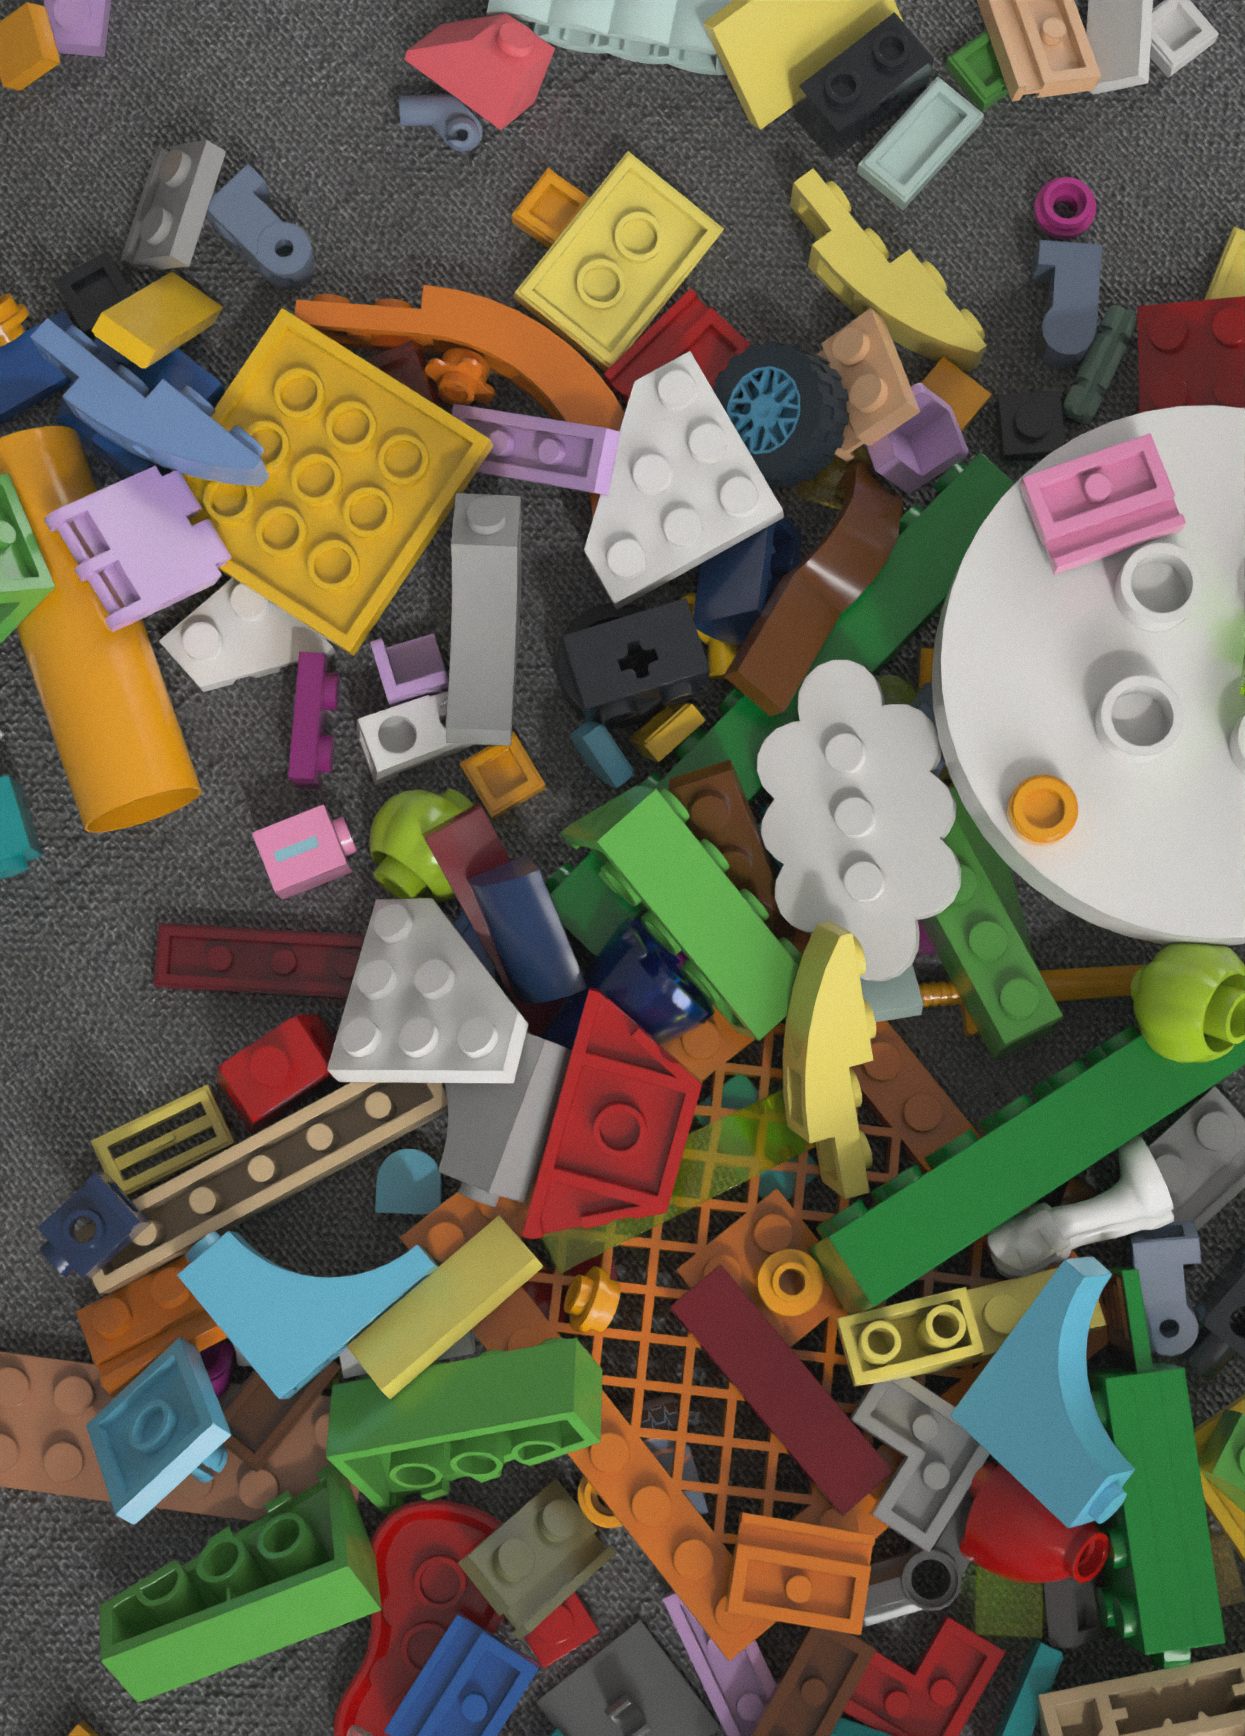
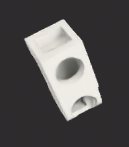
[356,691,475,785]

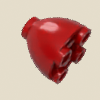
[960,1462,1109,1584]

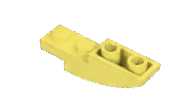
[790,168,987,372]
[783,921,876,1199]
[836,1268,1106,1386]

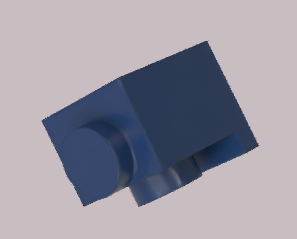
[38,1172,152,1278]

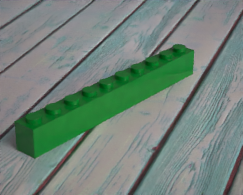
[545,452,1015,964]

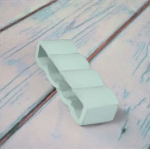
[487,0,733,75]

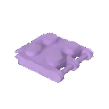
[44,466,232,632]

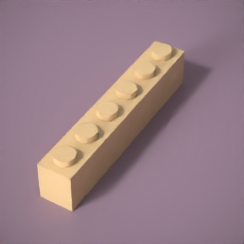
[74,1082,448,1294]

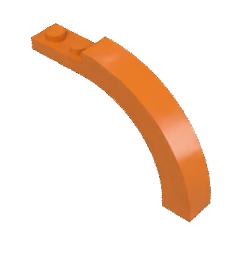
[294,285,625,521]

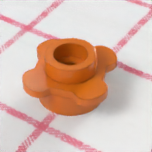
[425,348,495,405]

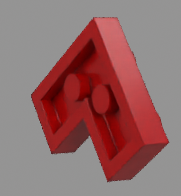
[844,1614,1005,1736]

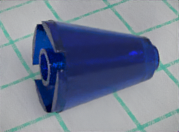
[539,917,715,1050]

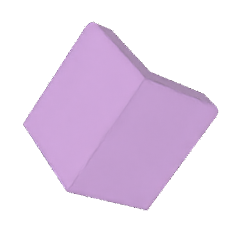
[866,383,968,494]
[370,633,449,708]

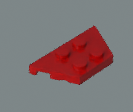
[521,987,702,1239]

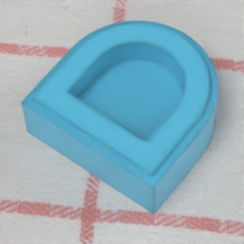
[570,720,634,788]
[375,1149,443,1215]

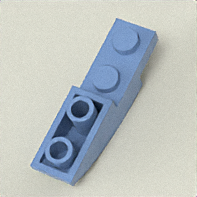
[30,318,269,486]

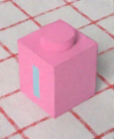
[252,804,357,900]

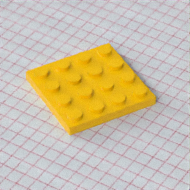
[172,308,494,656]

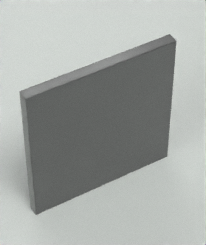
[536,1619,720,1736]

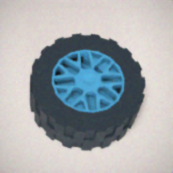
[713,341,850,488]

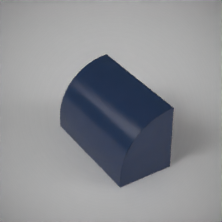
[693,517,802,646]
[467,854,588,1003]

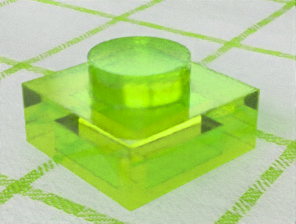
[975,1566,1043,1638]

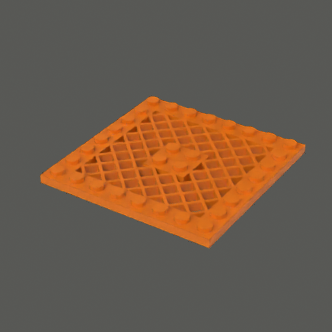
[399,928,1108,1661]

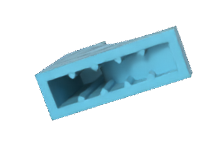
[177,1231,440,1399]
[950,1256,1135,1528]

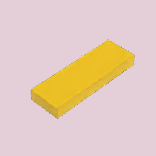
[92,271,223,369]

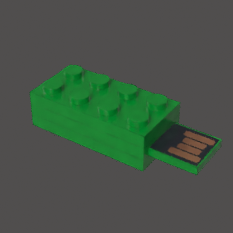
[1087,1266,1225,1670]

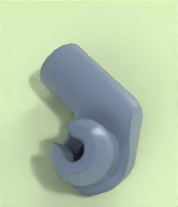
[399,94,483,152]

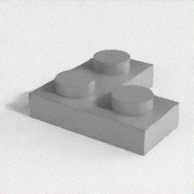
[849,1377,990,1552]

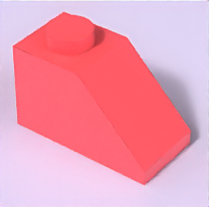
[404,13,555,130]

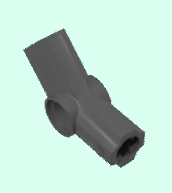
[862,1487,974,1628]

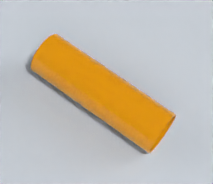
[0,426,202,833]

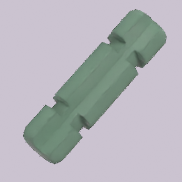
[1062,305,1137,424]

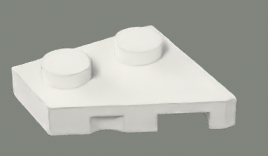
[159,578,336,692]

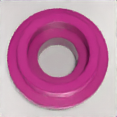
[1034,177,1096,239]

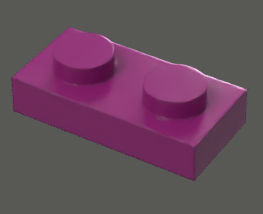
[288,652,340,790]

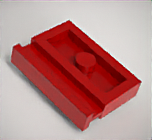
[604,288,751,404]

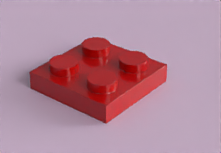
[1137,296,1245,413]

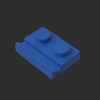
[384,1611,540,1736]

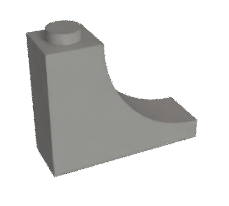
[446,493,522,746]
[438,1033,572,1207]

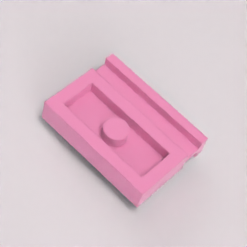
[1019,433,1186,575]

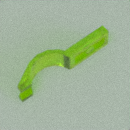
[541,1090,816,1274]

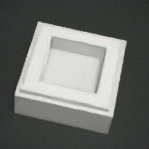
[1150,0,1219,78]

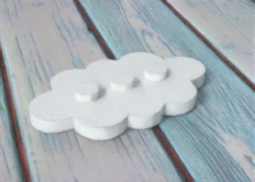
[757,660,961,981]

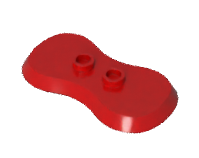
[334,1500,505,1736]

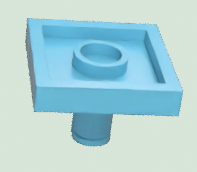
[86,1337,232,1525]

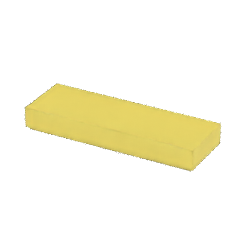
[346,1215,543,1399]

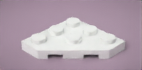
[584,351,784,610]
[327,898,529,1084]

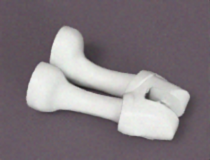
[988,1135,1174,1278]

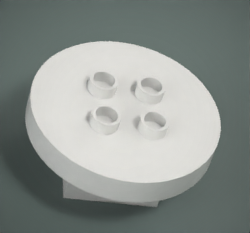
[932,405,1245,946]

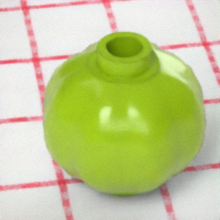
[369,788,474,903]
[1130,942,1245,1063]

